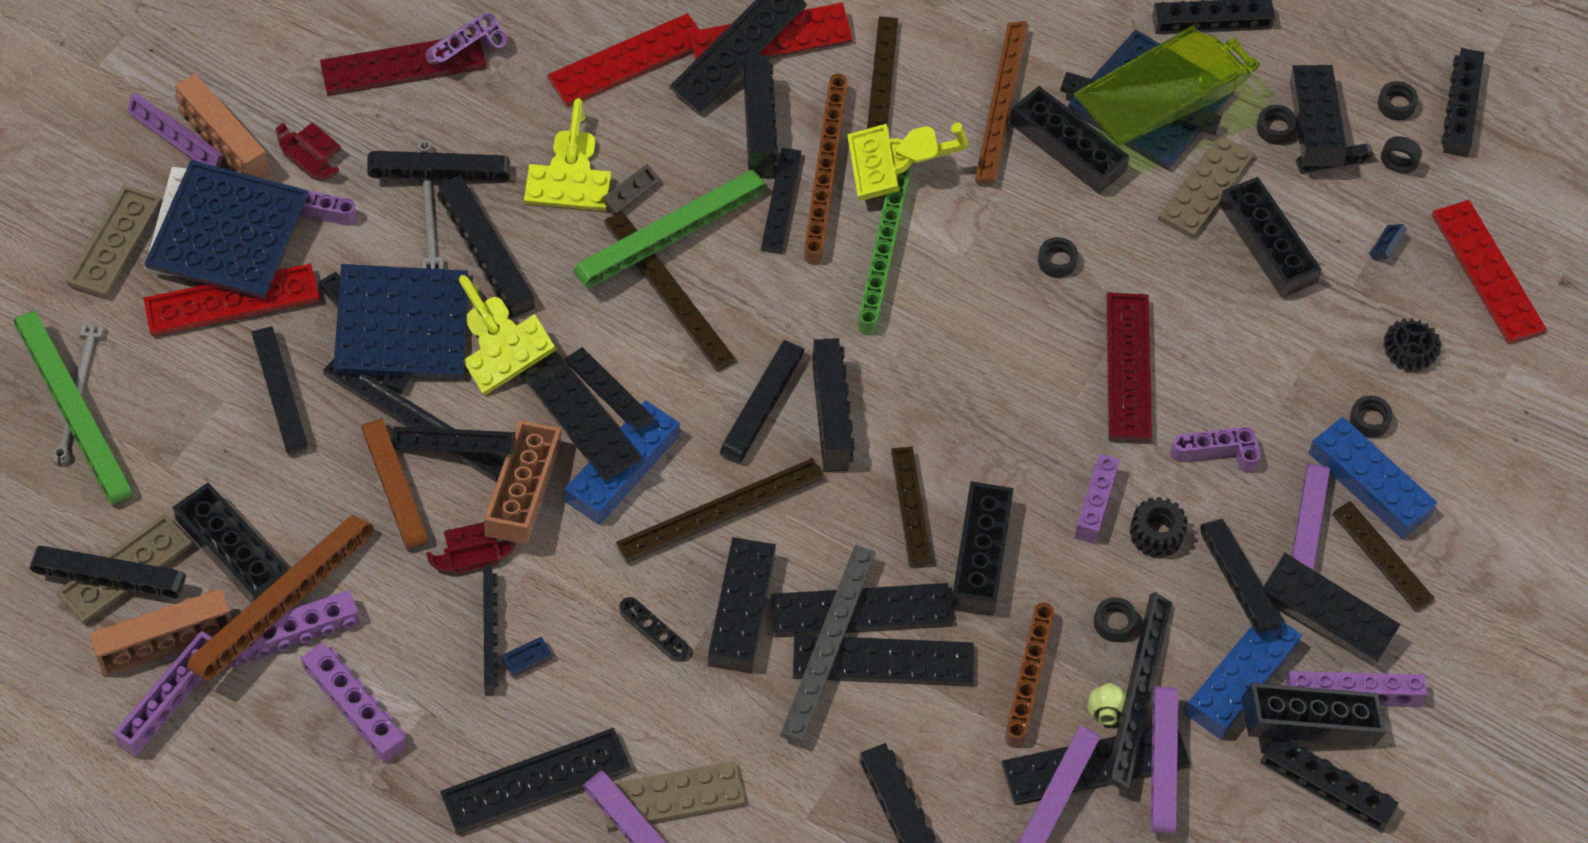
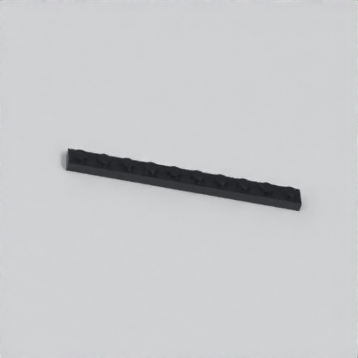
[323,359,505,481]
[1106,592,1172,791]

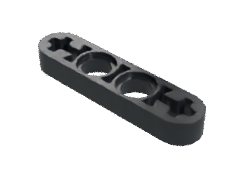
[1296,144,1374,173]
[620,597,688,662]

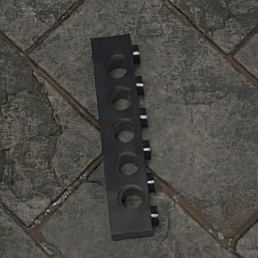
[1152,0,1275,34]
[1441,48,1485,158]
[1260,738,1399,833]

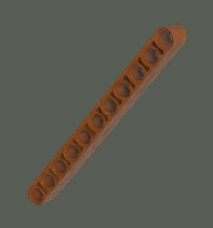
[804,74,847,265]
[187,515,373,681]

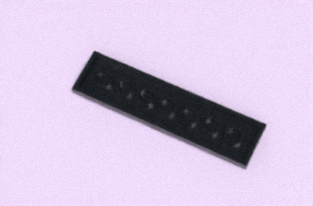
[669,0,807,115]
[520,351,642,482]
[771,583,953,637]
[793,635,974,687]
[440,728,631,835]
[1001,728,1191,805]

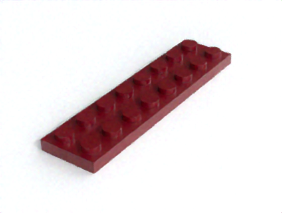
[320,34,487,96]
[1106,292,1152,442]

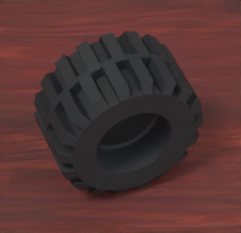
[1130,497,1188,558]

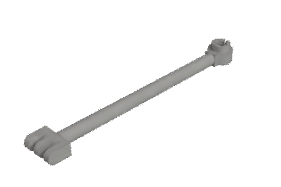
[417,141,444,269]
[52,324,105,467]

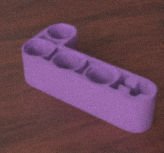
[425,13,507,65]
[1170,427,1260,473]

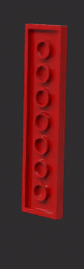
[688,2,853,60]
[547,13,700,107]
[1431,200,1547,345]
[143,263,320,337]

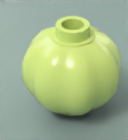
[1087,683,1126,725]

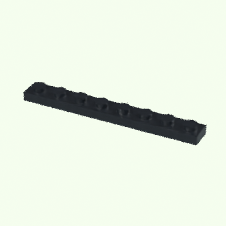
[1060,72,1222,136]

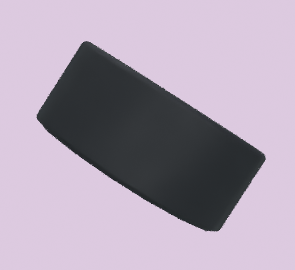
[1378,81,1418,120]
[1256,105,1297,144]
[1381,136,1422,174]
[1038,237,1078,278]
[1350,395,1393,438]
[1094,597,1137,642]

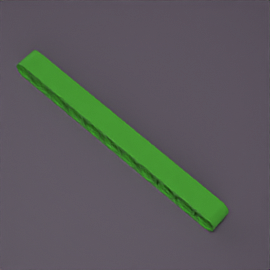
[858,163,913,335]
[573,170,767,288]
[14,310,132,505]

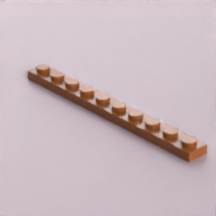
[975,21,1029,185]

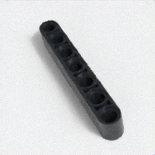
[367,151,510,183]
[251,326,308,455]
[720,340,805,463]
[1200,518,1281,635]
[29,546,186,599]

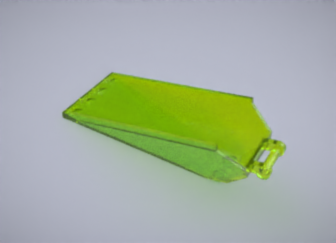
[1074,25,1260,146]

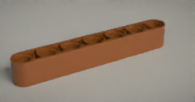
[361,418,428,550]
[1005,602,1054,748]

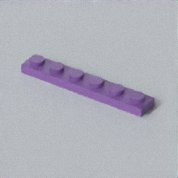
[127,93,224,167]

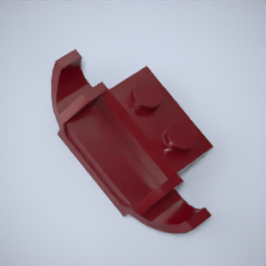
[276,122,341,180]
[426,522,515,575]

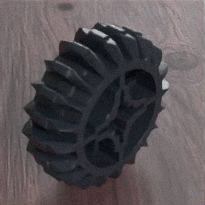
[1383,318,1441,372]

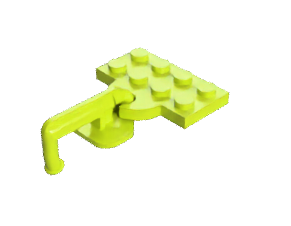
[524,98,611,212]
[847,122,969,201]
[459,275,557,396]

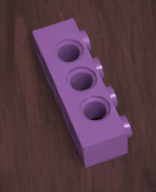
[1074,453,1120,544]

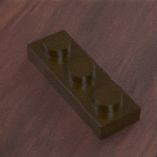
[601,163,660,215]

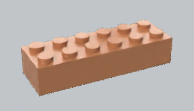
[175,74,270,179]
[484,420,562,545]
[89,589,232,677]

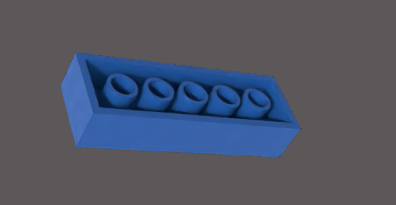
[564,400,680,525]
[1308,417,1438,540]
[1185,620,1302,740]

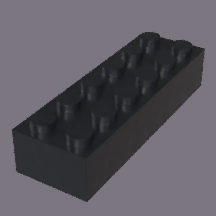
[744,55,778,178]
[1290,65,1347,166]
[1010,86,1130,194]
[1219,177,1322,297]
[812,338,855,472]
[951,481,1014,615]
[172,482,289,603]
[708,537,776,674]
[1263,553,1401,666]
[1241,683,1386,746]

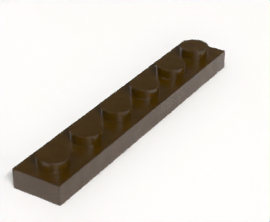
[891,446,931,566]
[1332,501,1435,612]

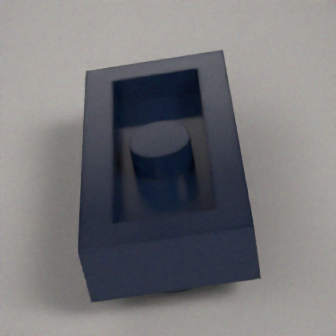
[1369,224,1407,259]
[501,636,552,677]

